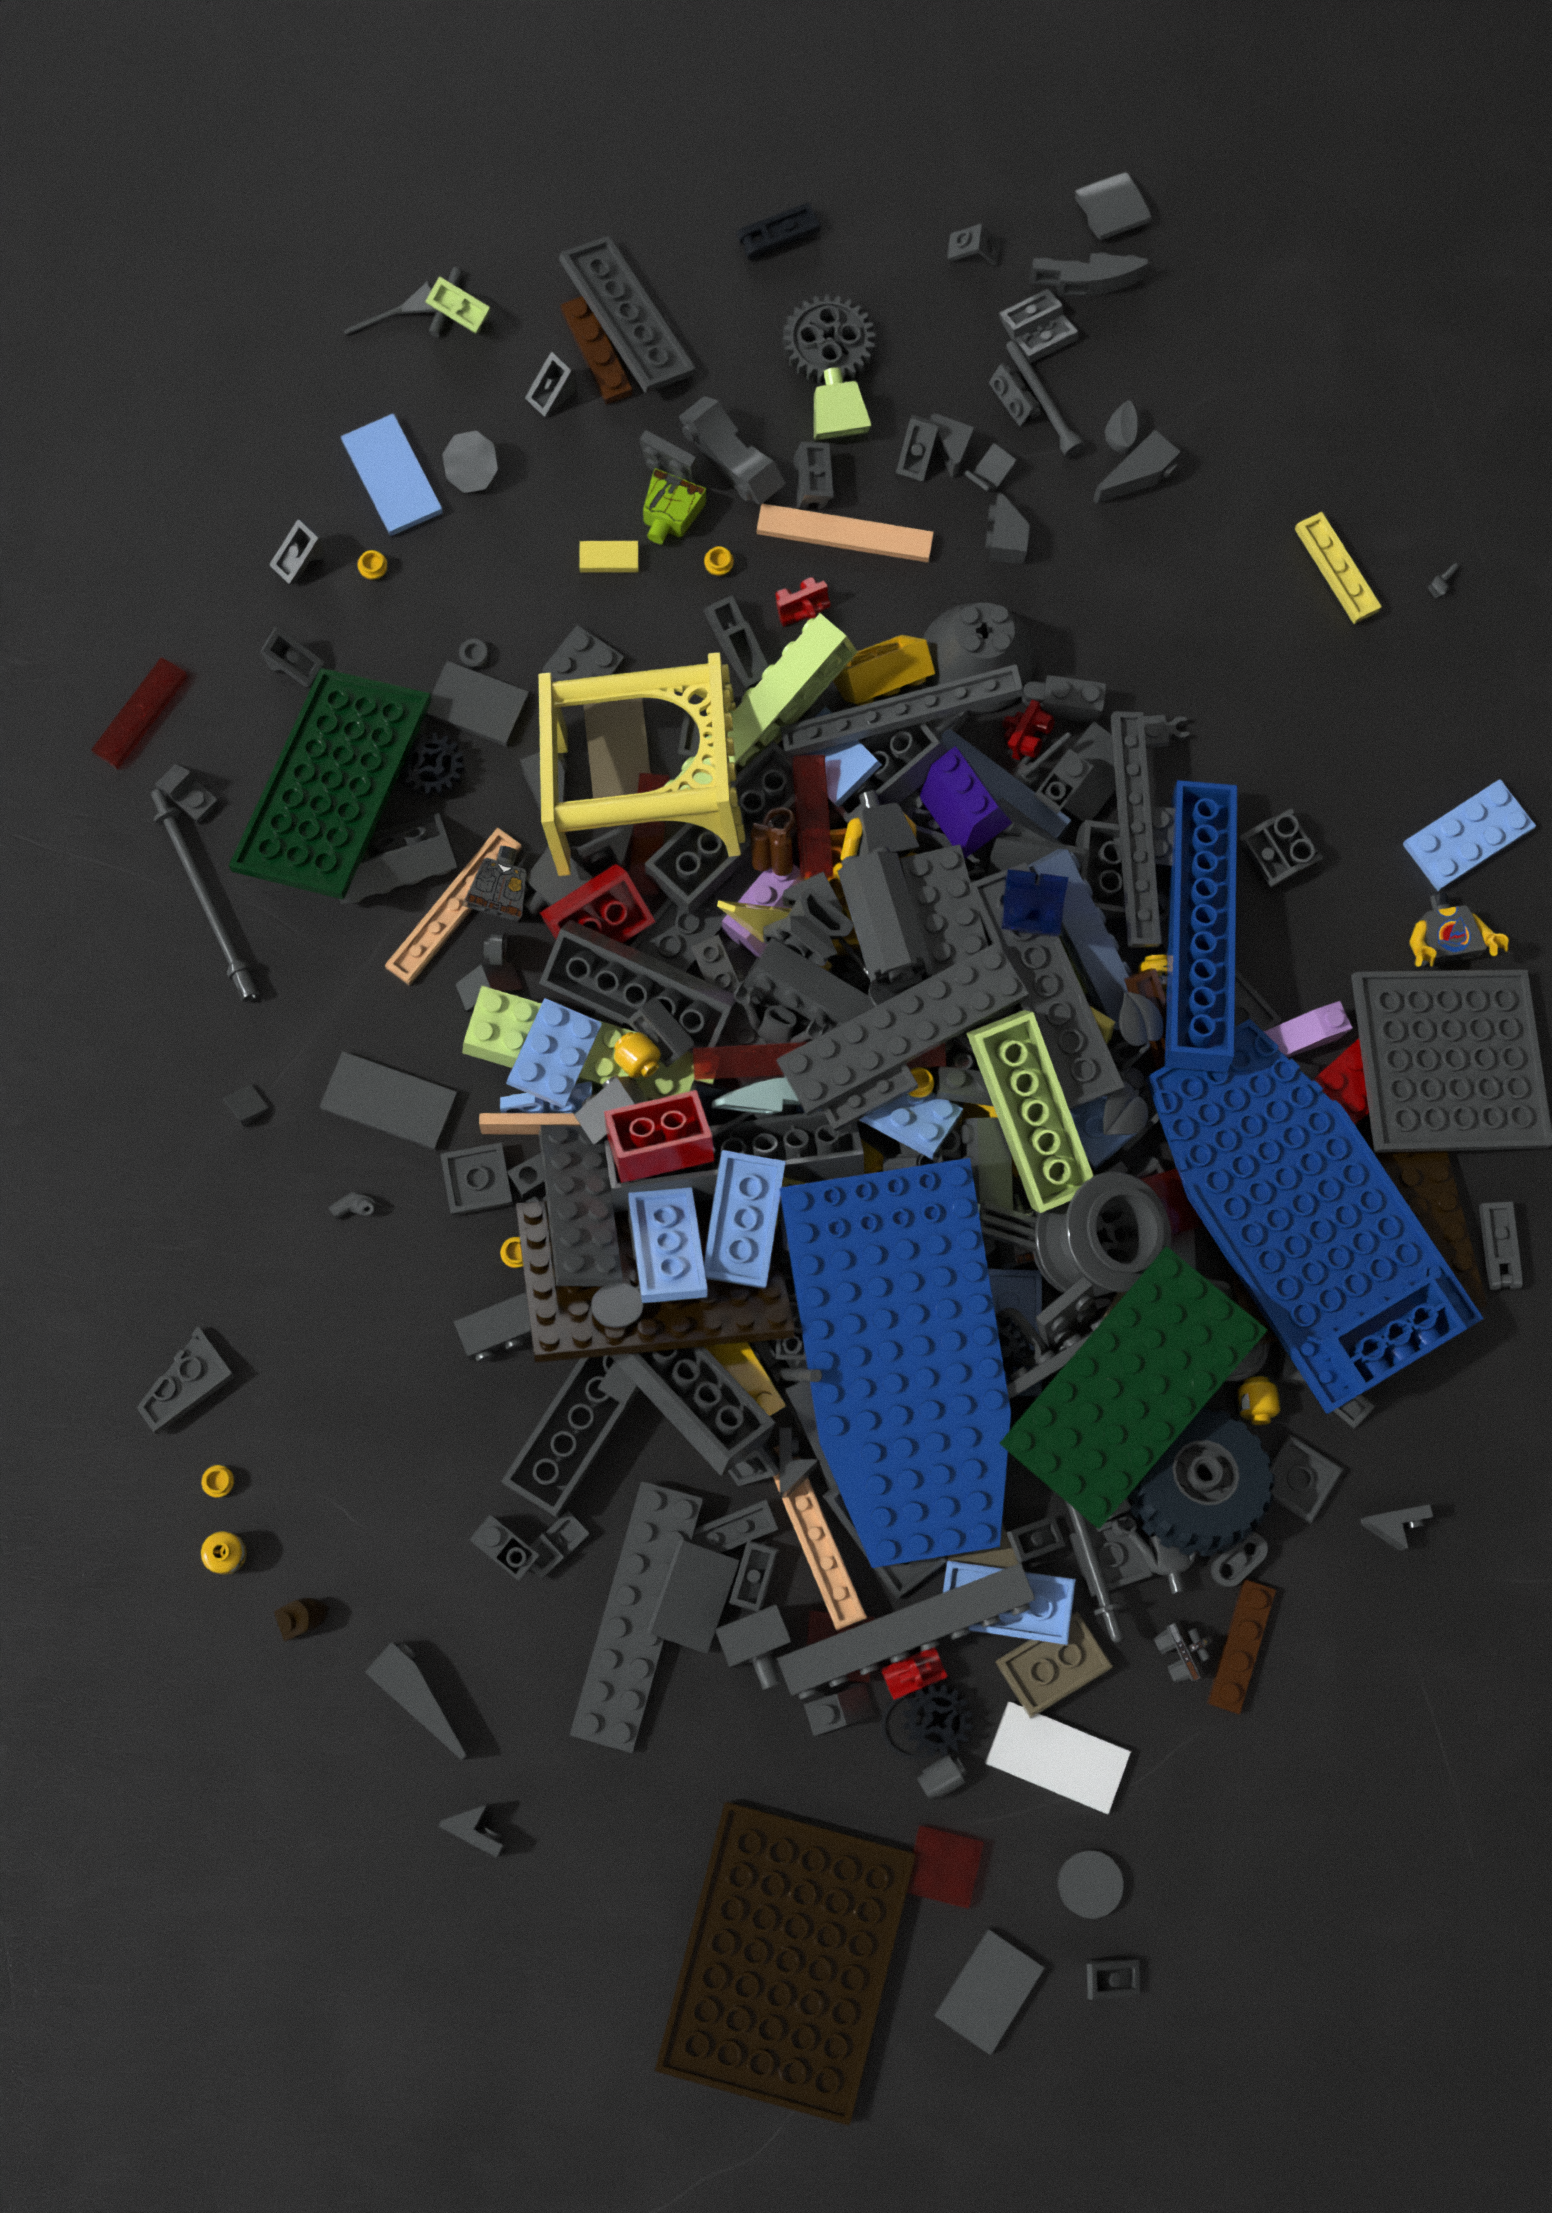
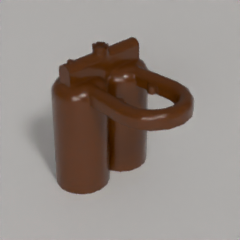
[750,807,796,876]

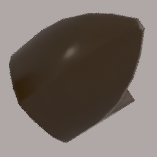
[273,1598,329,1642]

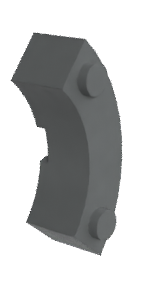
[678,396,786,505]

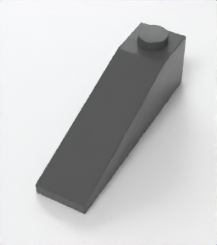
[365,1642,469,1760]

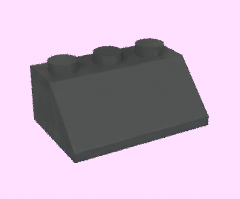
[1075,820,1126,920]

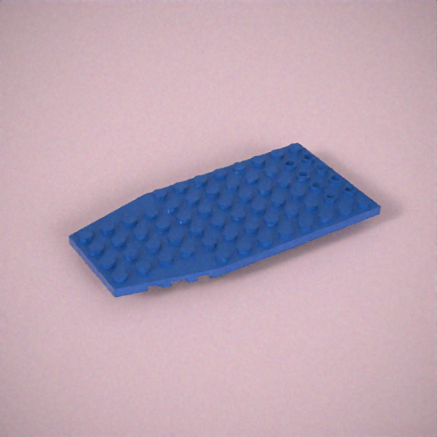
[1146,1019,1484,1414]
[779,1158,1011,1568]

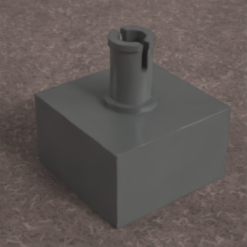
[715,1605,791,1690]

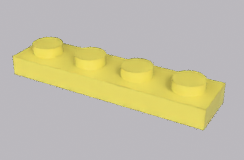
[1295,512,1382,624]

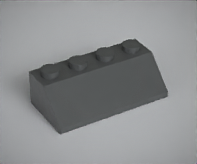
[339,812,457,905]

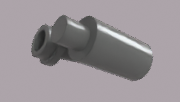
[932,1039,976,1070]

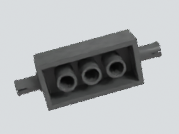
[812,713,962,831]

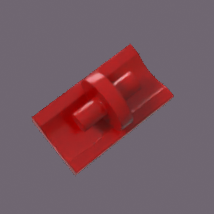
[775,577,831,627]
[1001,700,1055,761]
[881,1647,948,1700]

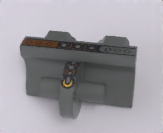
[1154,1620,1213,1682]

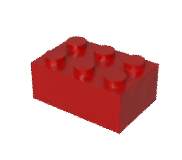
[540,864,656,943]
[604,1090,714,1183]

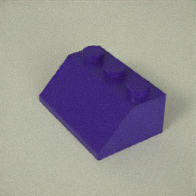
[919,746,1012,859]

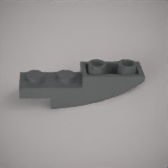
[1029,253,1148,297]

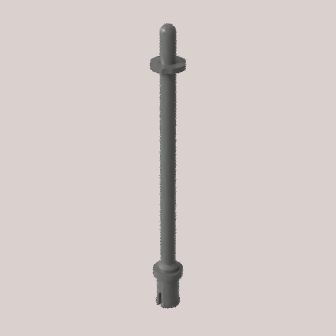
[151,789,260,1002]
[1029,1396,1123,1643]

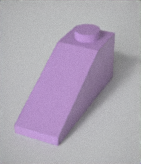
[1264,1001,1352,1058]

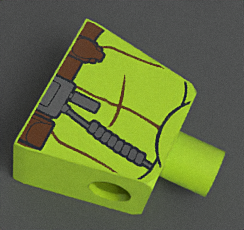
[643,468,706,544]

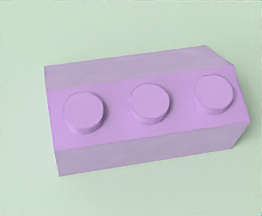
[722,864,805,958]

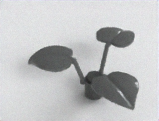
[1103,992,1163,1135]

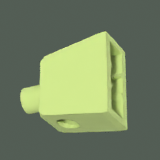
[814,368,871,441]

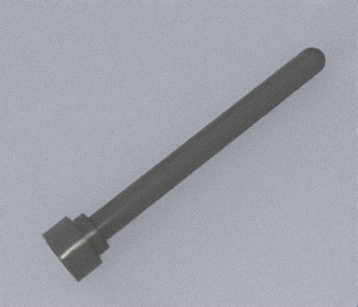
[1006,340,1085,458]

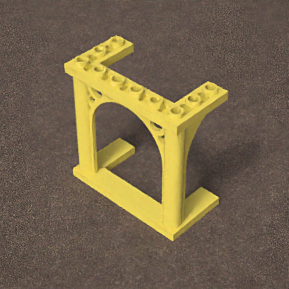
[539,652,746,876]

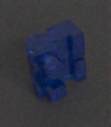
[1001,869,1069,937]

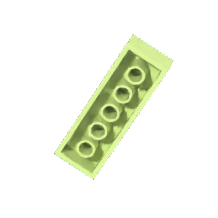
[967,1010,1093,1213]

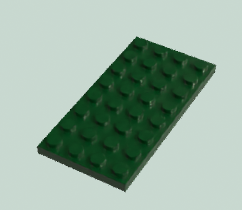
[228,668,432,900]
[999,1246,1267,1529]

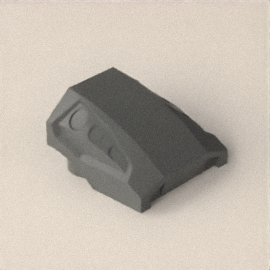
[1239,808,1323,888]

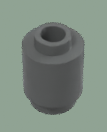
[917,1754,967,1801]

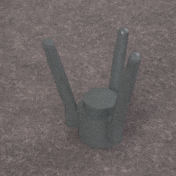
[1011,732,1071,792]

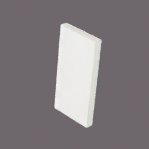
[985,1702,1131,1814]

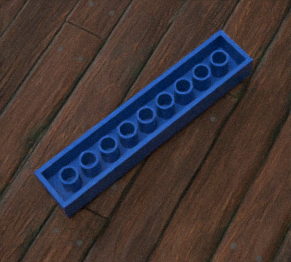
[1165,780,1237,1072]

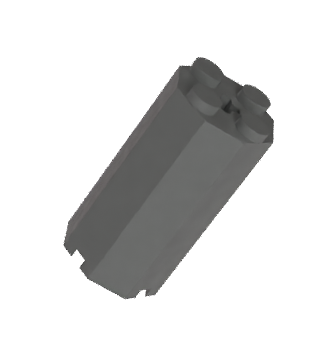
[838,846,934,992]

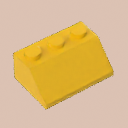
[833,635,935,706]

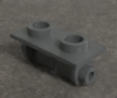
[988,363,1041,427]

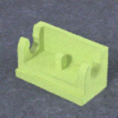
[425,276,491,333]

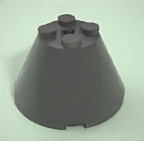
[923,602,1037,714]

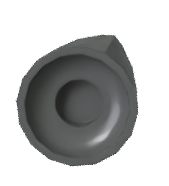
[1104,399,1147,454]

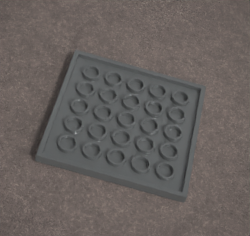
[1351,970,1552,1153]

